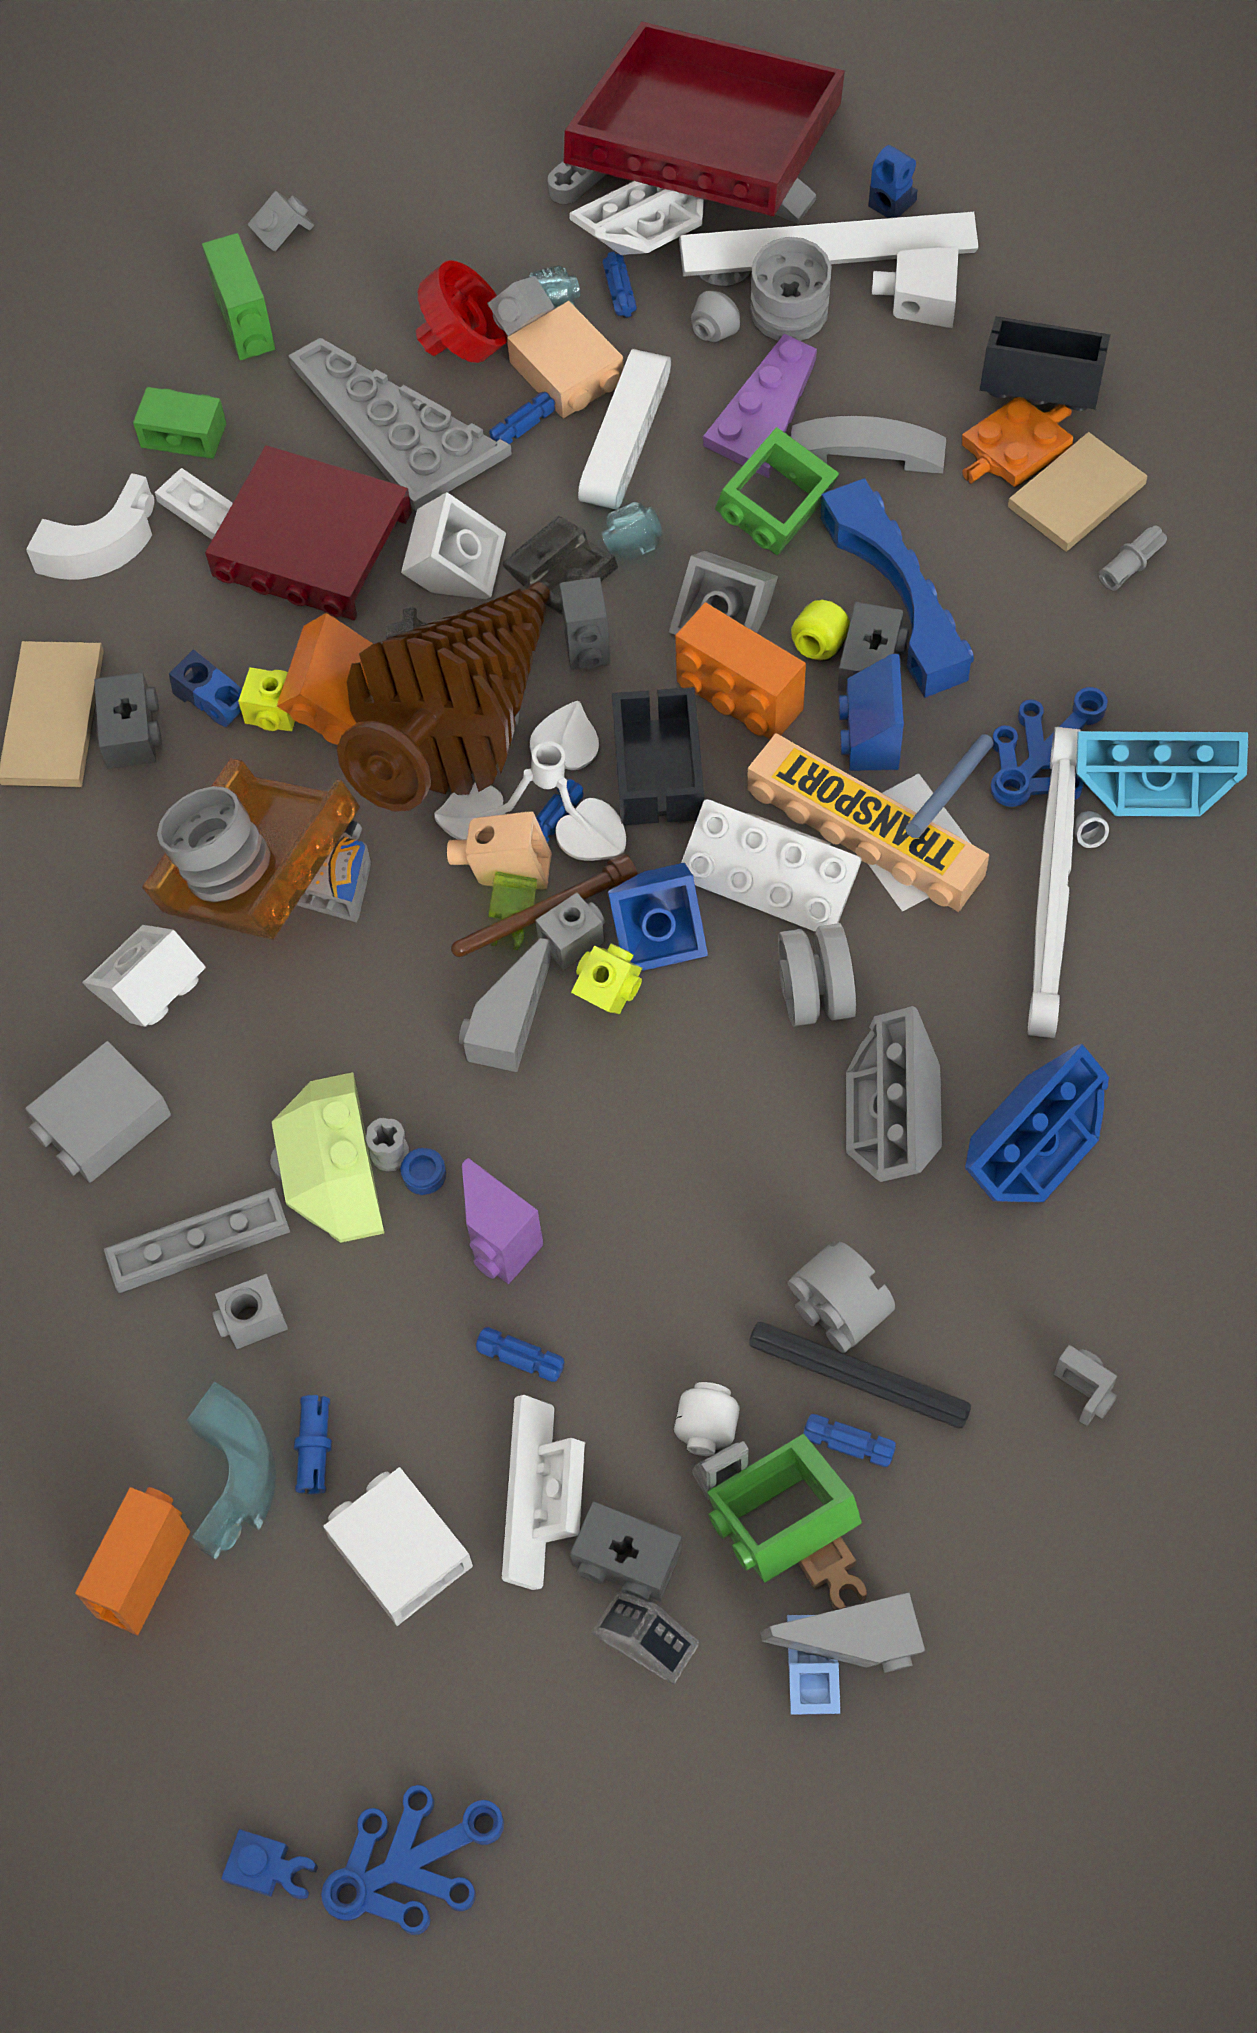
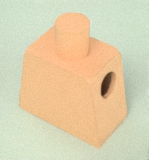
[447,812,552,890]

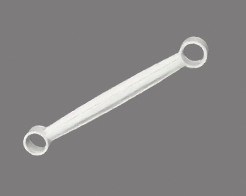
[1028,727,1081,1038]

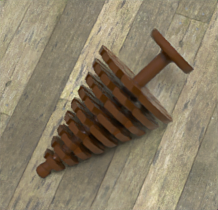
[337,582,550,812]

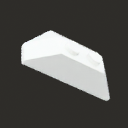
[570,181,703,255]

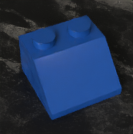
[838,654,904,771]

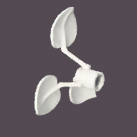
[434,701,626,861]

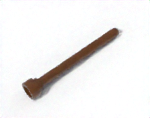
[451,853,638,957]

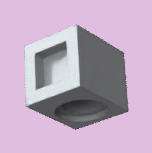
[212,1274,288,1349]

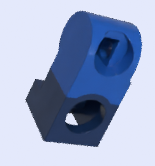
[868,145,918,218]
[169,649,242,727]

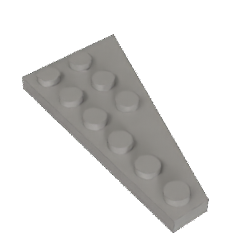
[288,338,512,511]

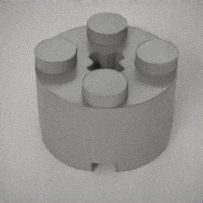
[787,1241,895,1353]

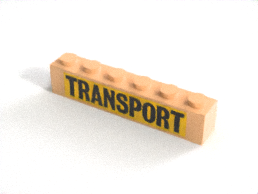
[747,733,989,912]

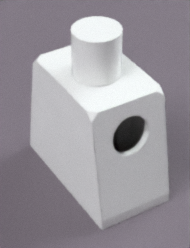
[872,246,959,328]

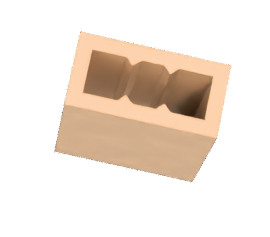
[507,301,624,419]

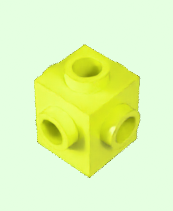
[238,667,295,732]
[571,943,642,1014]

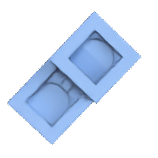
[787,1615,840,1715]

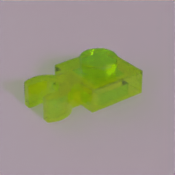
[488,872,537,950]

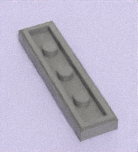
[103,1188,290,1293]

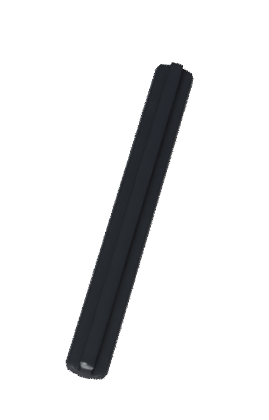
[749,1322,971,1428]

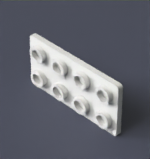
[681,799,862,931]

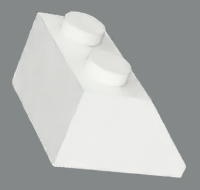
[401,492,506,599]
[82,925,206,1027]

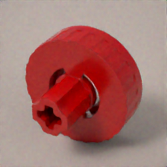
[415,260,508,363]

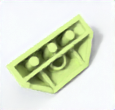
[272,1072,384,1243]

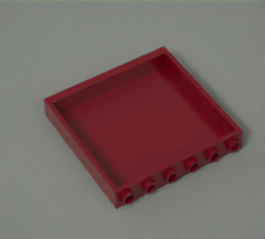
[564,21,845,217]

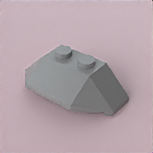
[846,1006,942,1182]

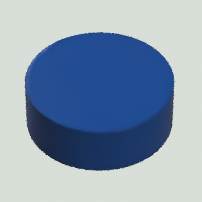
[400,1148,446,1195]

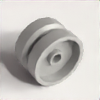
[778,923,856,1027]

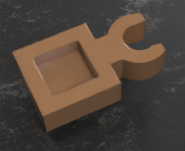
[798,1536,867,1610]

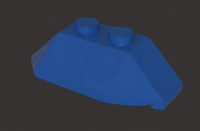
[965,1044,1109,1202]

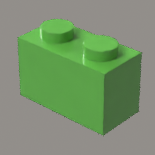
[133,387,227,459]

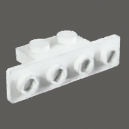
[502,1395,585,1590]

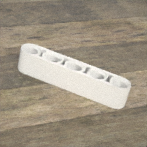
[578,349,671,510]

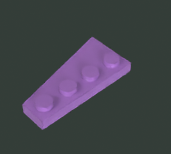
[703,334,817,478]

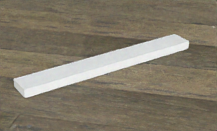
[679,212,978,276]

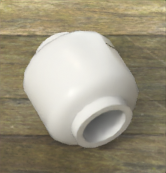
[674,1382,740,1456]

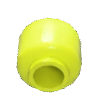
[791,599,850,661]

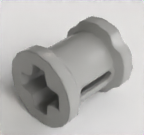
[365,1118,409,1172]

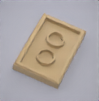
[1008,432,1147,552]

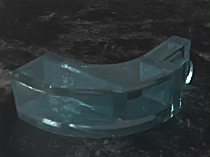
[187,1382,276,1560]

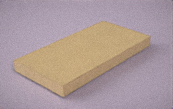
[0,641,104,787]

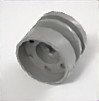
[750,237,832,341]
[157,786,271,902]

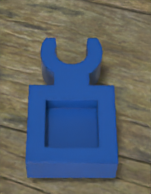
[221,1829,318,1899]

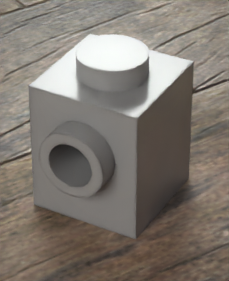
[487,276,555,336]
[535,893,605,970]

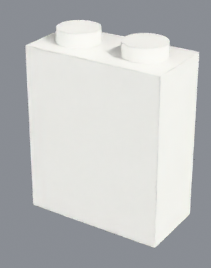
[323,1467,473,1626]

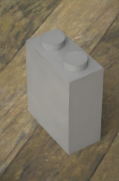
[25,1041,171,1183]

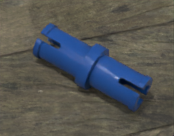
[294,1395,332,1494]

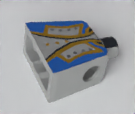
[276,818,371,922]

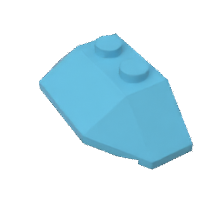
[1076,731,1248,816]

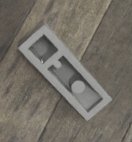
[459,938,551,1072]
[760,1593,925,1673]

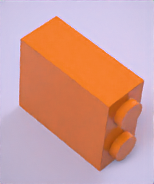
[277,613,373,745]
[75,1487,191,1636]

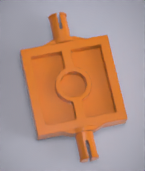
[962,397,1073,487]

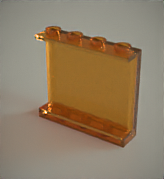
[142,758,360,940]

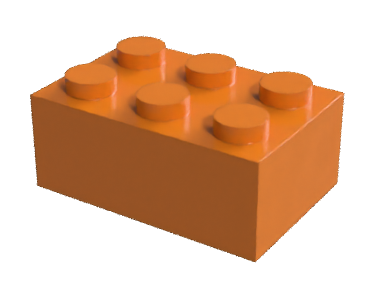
[675,602,806,740]

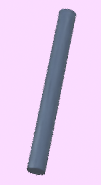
[906,734,994,838]

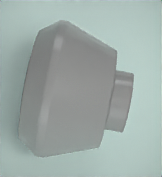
[691,291,740,342]

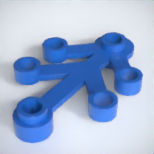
[990,687,1108,807]
[321,1785,504,1935]

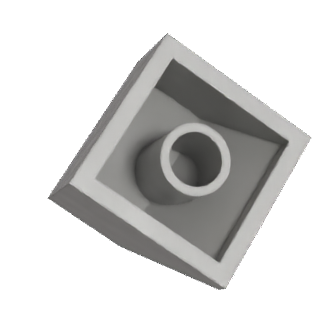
[669,551,778,635]

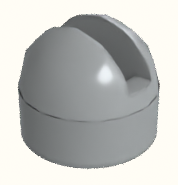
[1073,811,1109,848]

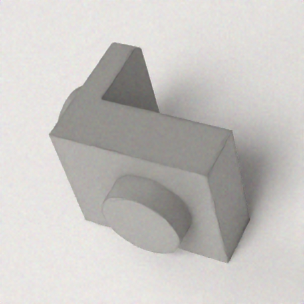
[248,190,314,252]
[1054,1345,1118,1426]

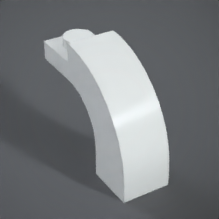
[26,473,154,580]

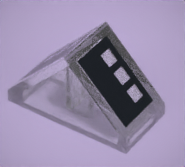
[592,1591,699,1685]

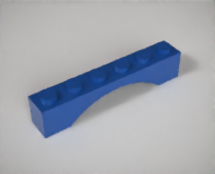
[820,478,974,698]

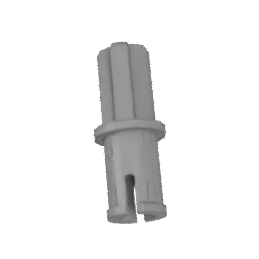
[1099,525,1167,591]

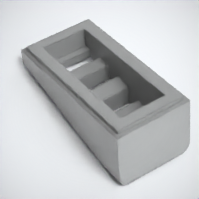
[692,1441,749,1500]

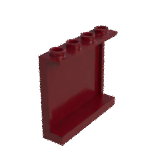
[205,445,412,621]

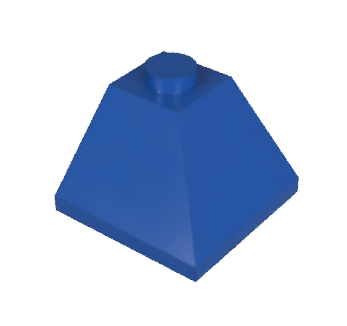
[608,862,708,971]

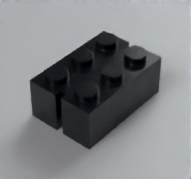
[979,316,1111,411]
[612,687,704,825]

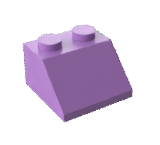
[462,1158,543,1284]

